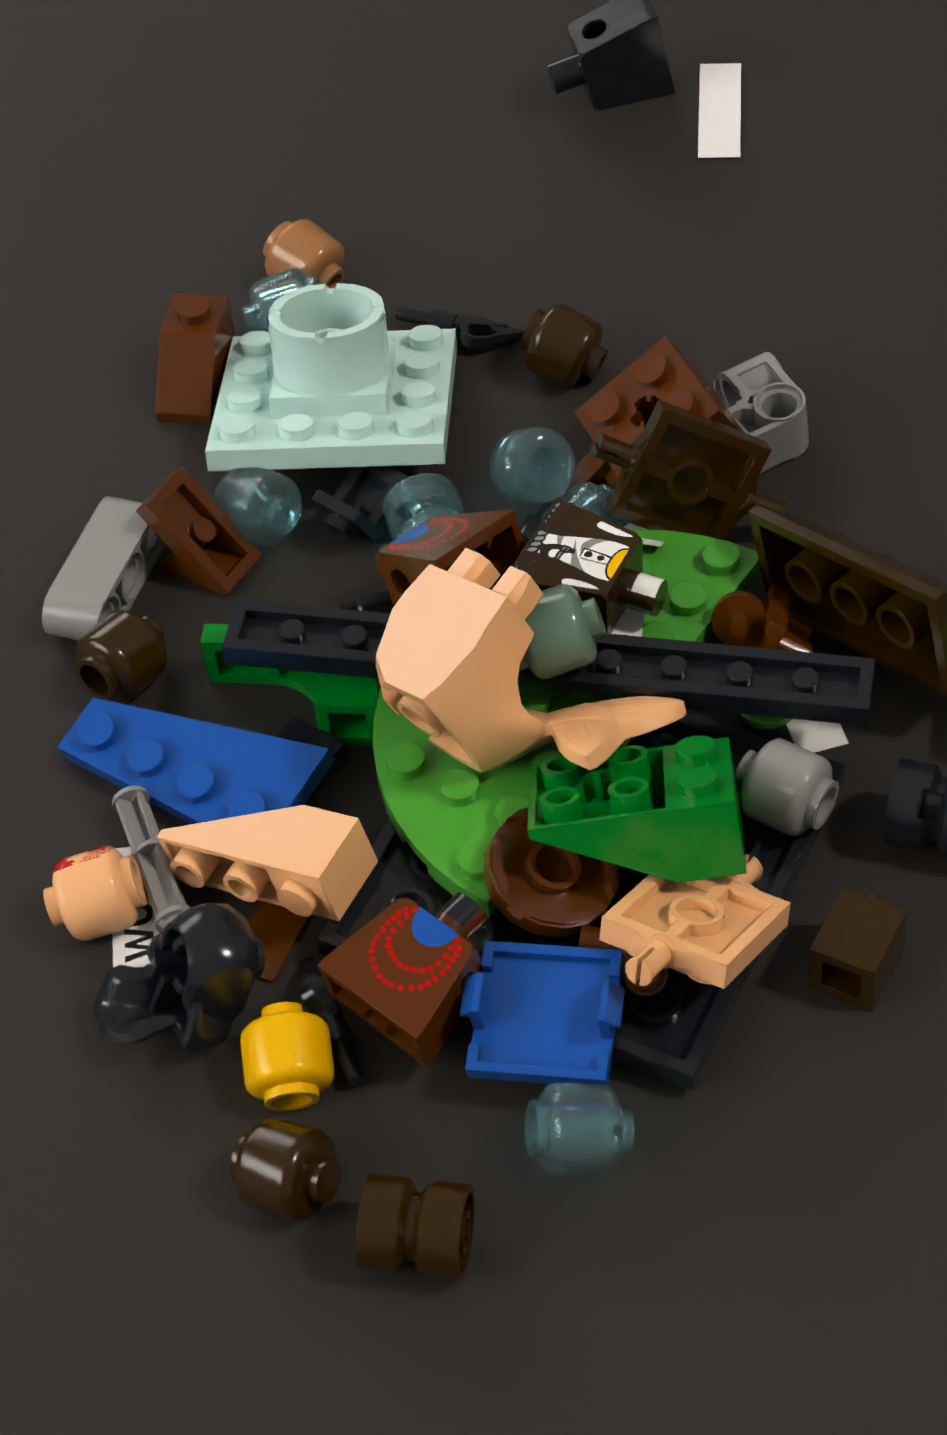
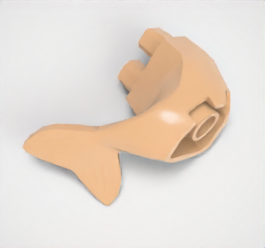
[376,548,687,773]

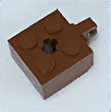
[566,335,744,507]

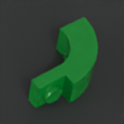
[200,624,379,746]

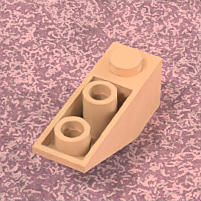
[157,805,378,921]

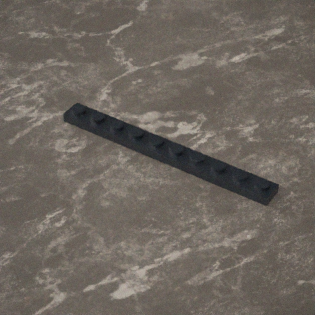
[222,599,875,726]

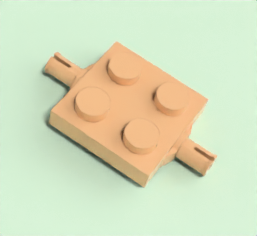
[599,854,791,989]

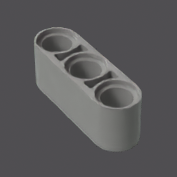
[42,496,165,641]

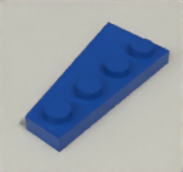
[57,697,335,824]

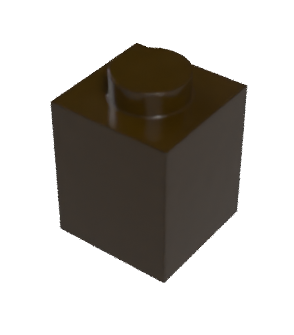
[808,887,907,1012]

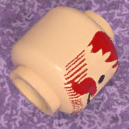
[43,846,147,942]

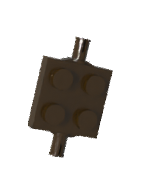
[590,400,785,540]

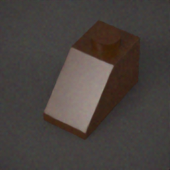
[155,293,236,424]

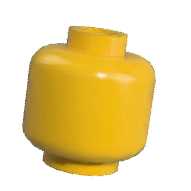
[240,1002,334,1111]

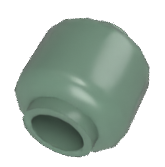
[519,584,606,679]

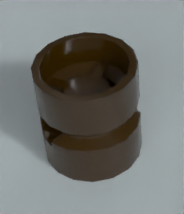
[355,1173,475,1281]

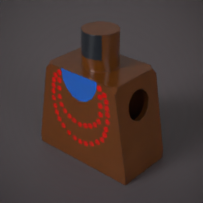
[375,510,525,605]
[317,892,487,1068]

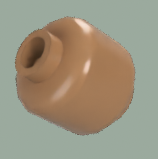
[263,219,345,292]

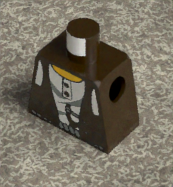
[512,498,668,634]

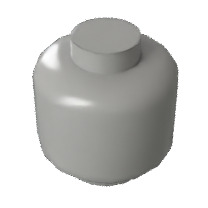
[735,738,839,837]

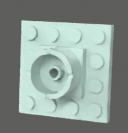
[205,283,457,472]

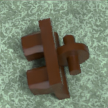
[711,583,813,653]

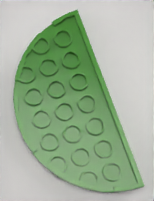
[373,529,761,918]

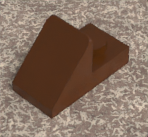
[136,467,262,596]

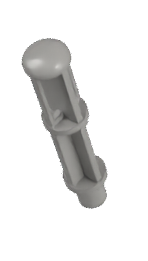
[112,785,191,933]

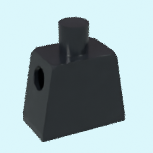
[546,0,676,110]

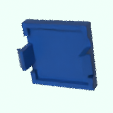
[459,941,625,1089]

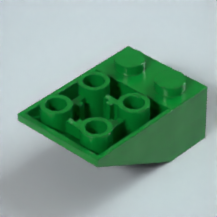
[527,736,747,883]

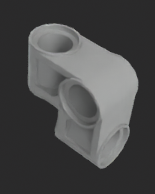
[713,352,809,473]

